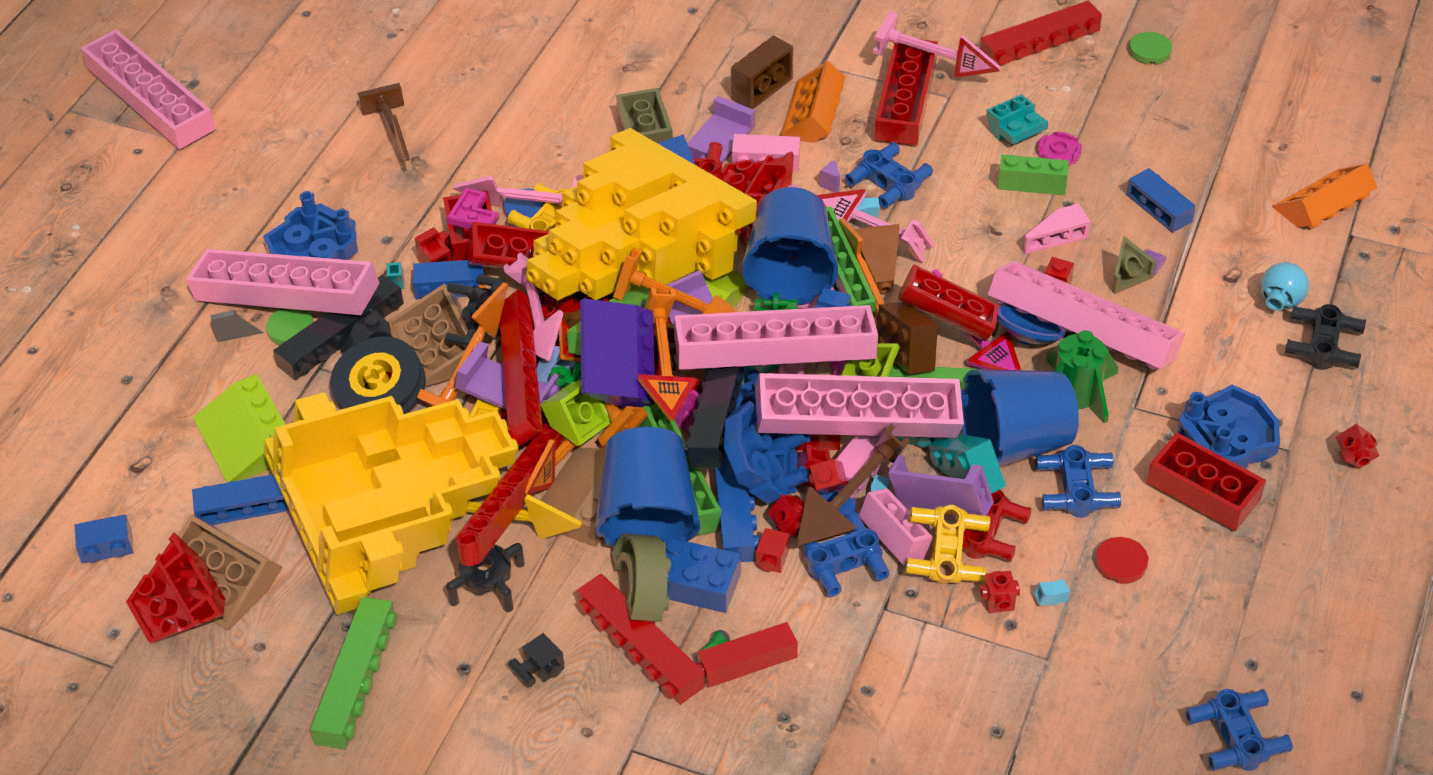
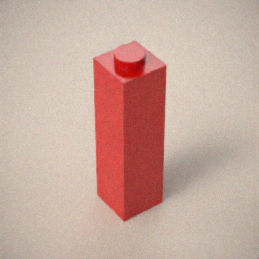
[696,622,798,688]

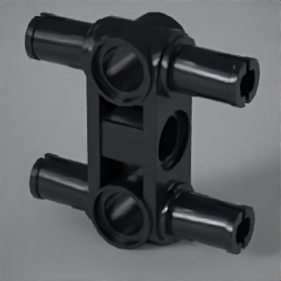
[1284,304,1366,370]

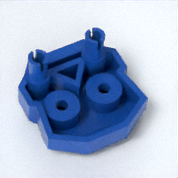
[263,191,358,260]
[1177,384,1280,469]
[724,401,811,504]

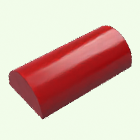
[467,222,549,269]
[898,264,999,341]

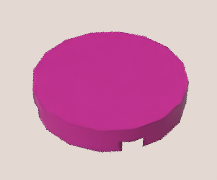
[1037,131,1082,166]

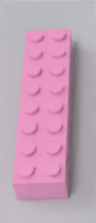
[81,29,216,149]
[186,249,379,315]
[988,261,1186,370]
[674,305,878,370]
[755,373,964,438]

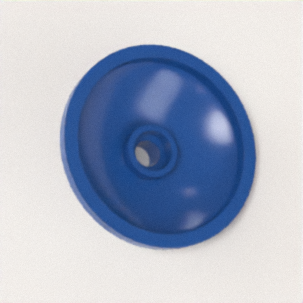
[997,305,1066,345]

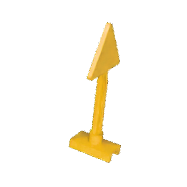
[450,495,582,539]

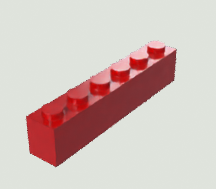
[980,0,1102,66]
[577,573,705,705]

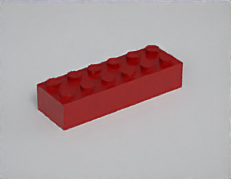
[874,39,938,145]

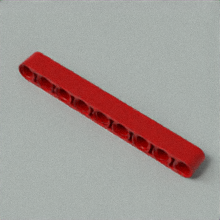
[500,290,542,446]
[456,421,567,566]

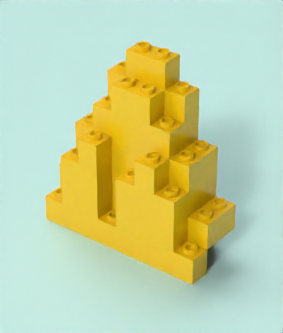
[526,128,757,300]
[264,392,518,615]

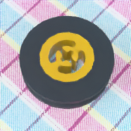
[330,336,426,414]

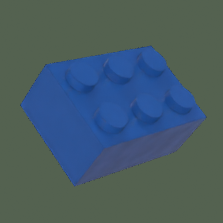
[664,536,741,613]

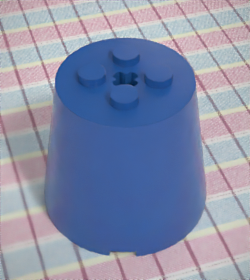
[742,187,838,305]
[960,369,1079,467]
[595,427,700,547]

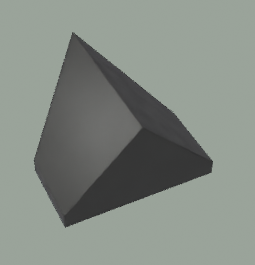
[210,310,264,342]

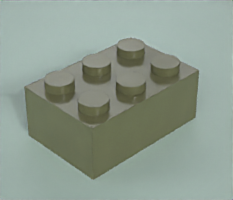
[616,88,673,143]

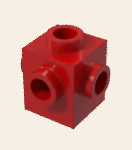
[1336,424,1380,469]
[768,495,805,536]
[980,570,1020,614]

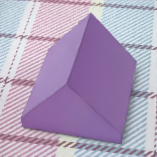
[820,161,840,193]

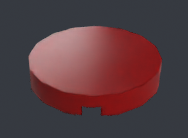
[1095,537,1149,584]

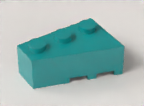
[928,434,1006,494]

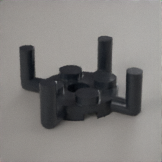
[445,274,503,346]
[446,543,525,612]

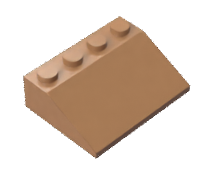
[387,283,488,386]
[529,448,605,547]
[178,514,282,630]

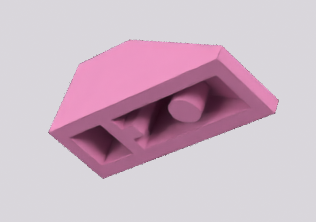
[1023,204,1090,254]

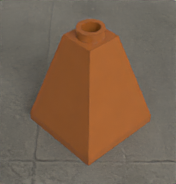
[854,224,900,294]

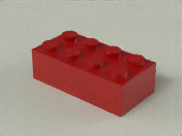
[1146,432,1266,531]

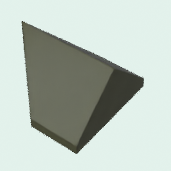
[1112,236,1156,294]

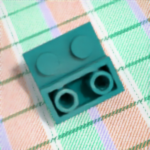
[986,94,1048,144]

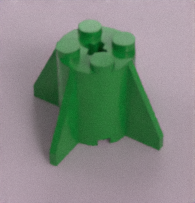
[1046,330,1119,423]

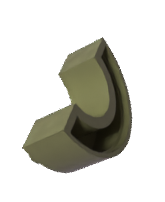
[612,533,671,622]

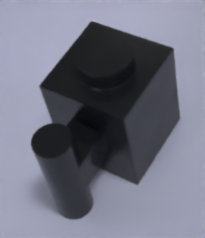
[508,633,565,687]

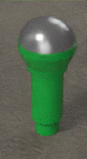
[695,630,730,661]

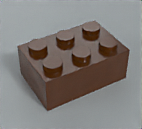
[731,35,793,109]
[876,302,938,374]

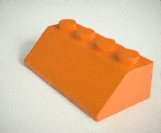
[781,61,845,143]
[1273,163,1378,229]

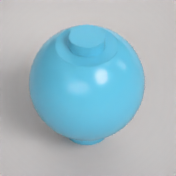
[1260,262,1309,311]

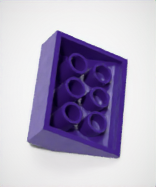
[580,299,655,408]

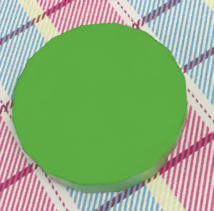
[1129,32,1172,64]
[266,308,313,345]

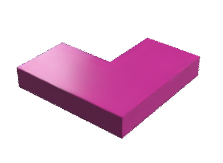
[447,188,499,229]

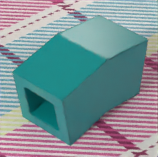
[387,262,405,289]

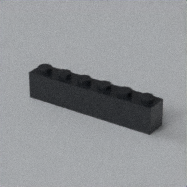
[273,274,404,381]
[684,366,744,468]

